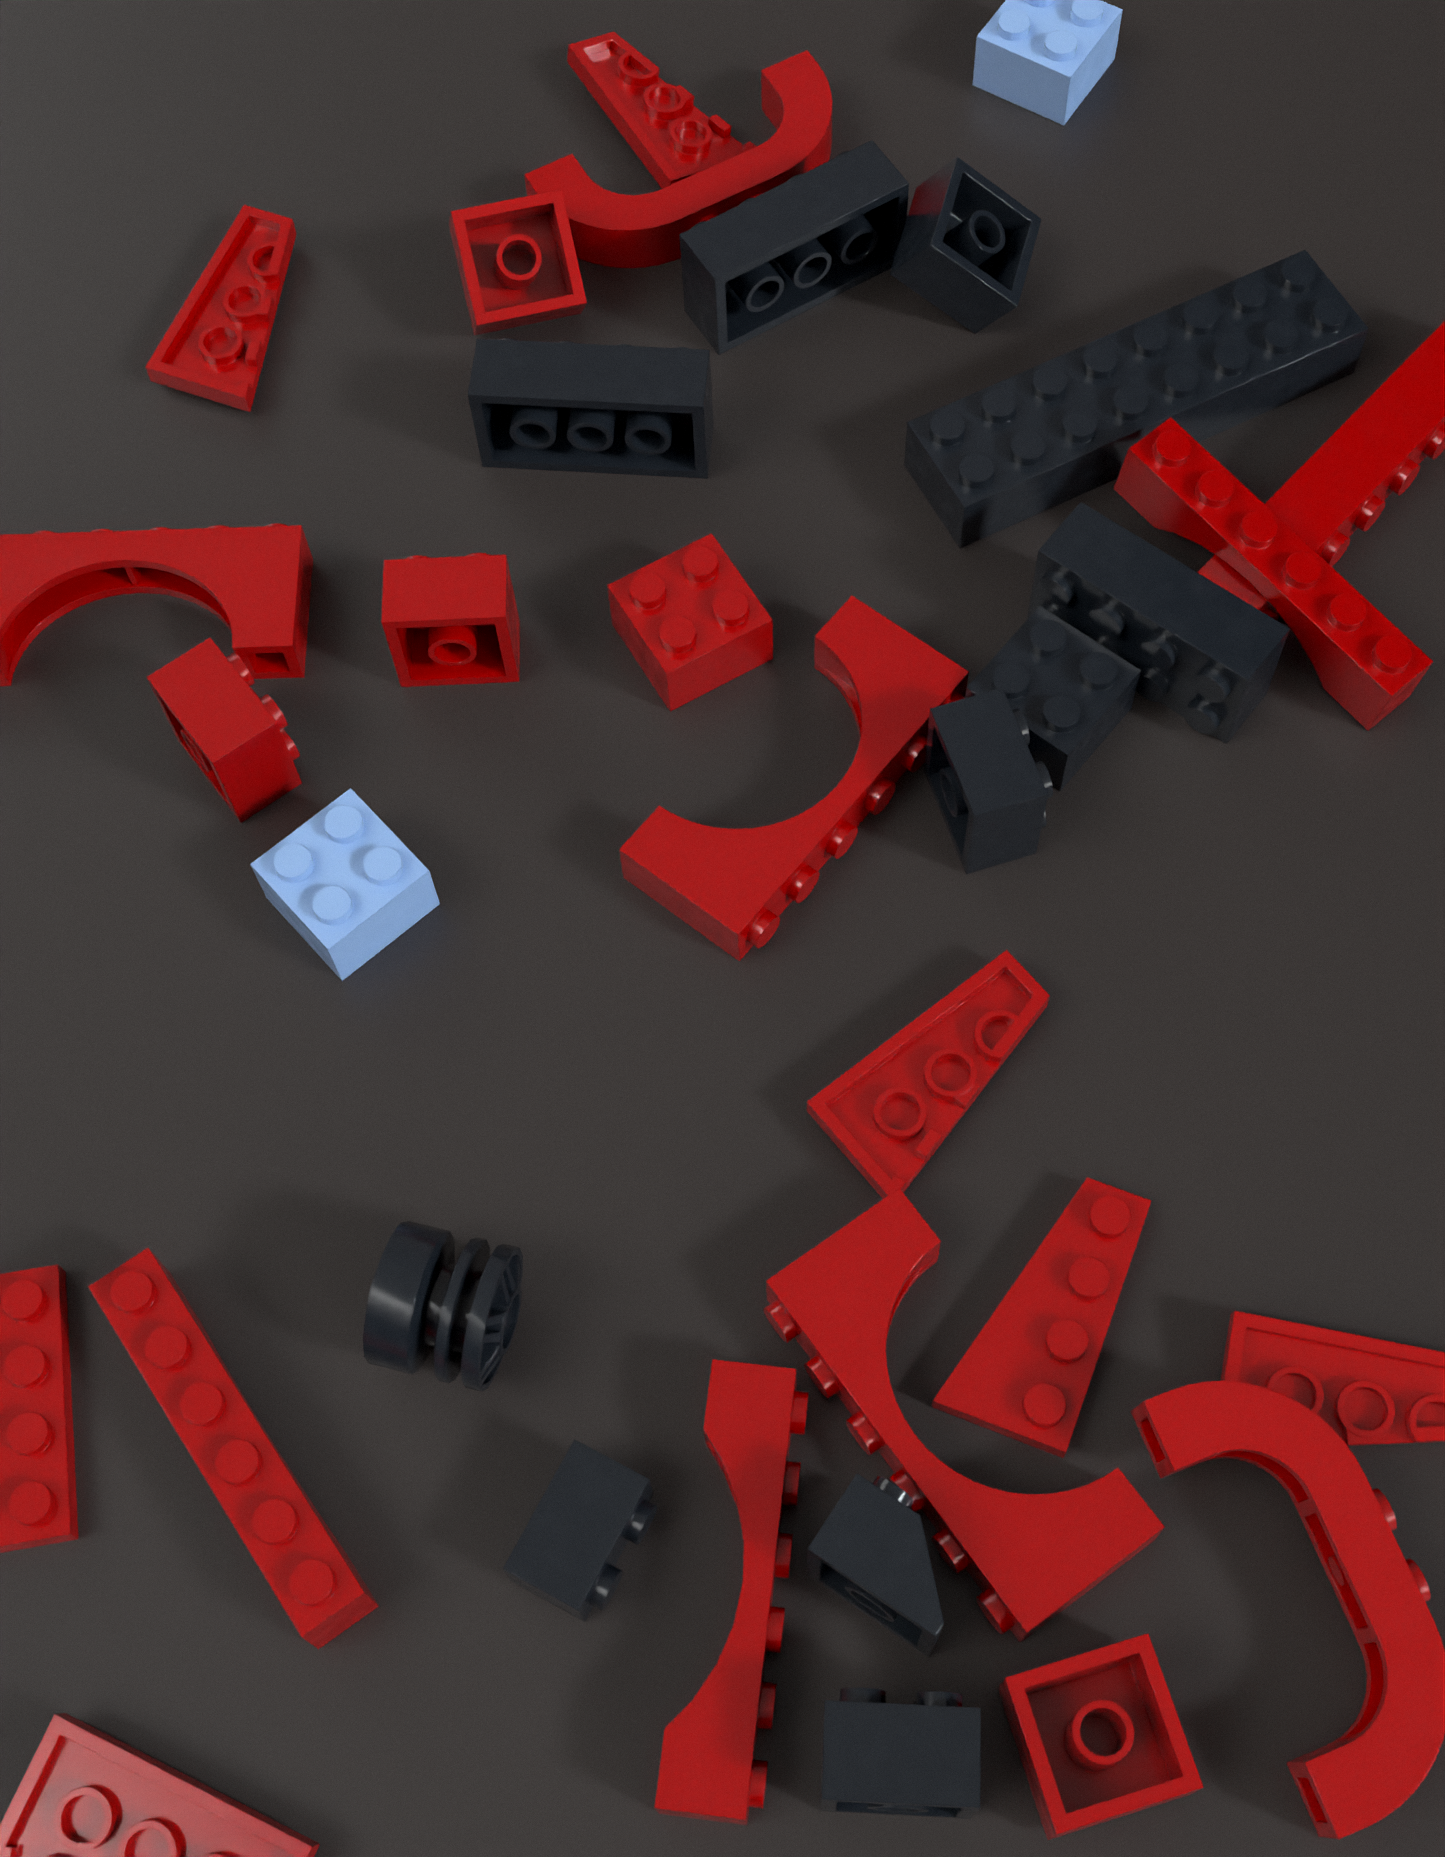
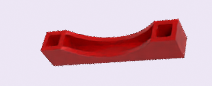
[1114,417,1434,731]
[88,1247,379,1649]
[655,1359,809,1825]

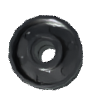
[363,1221,523,1392]

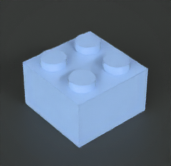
[972,0,1123,126]
[250,788,440,981]

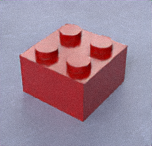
[449,189,587,336]
[607,533,773,712]
[381,553,520,687]
[147,637,302,823]
[998,1633,1204,1840]

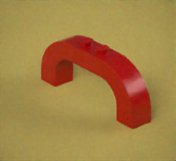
[524,50,832,268]
[1131,1381,1445,1839]

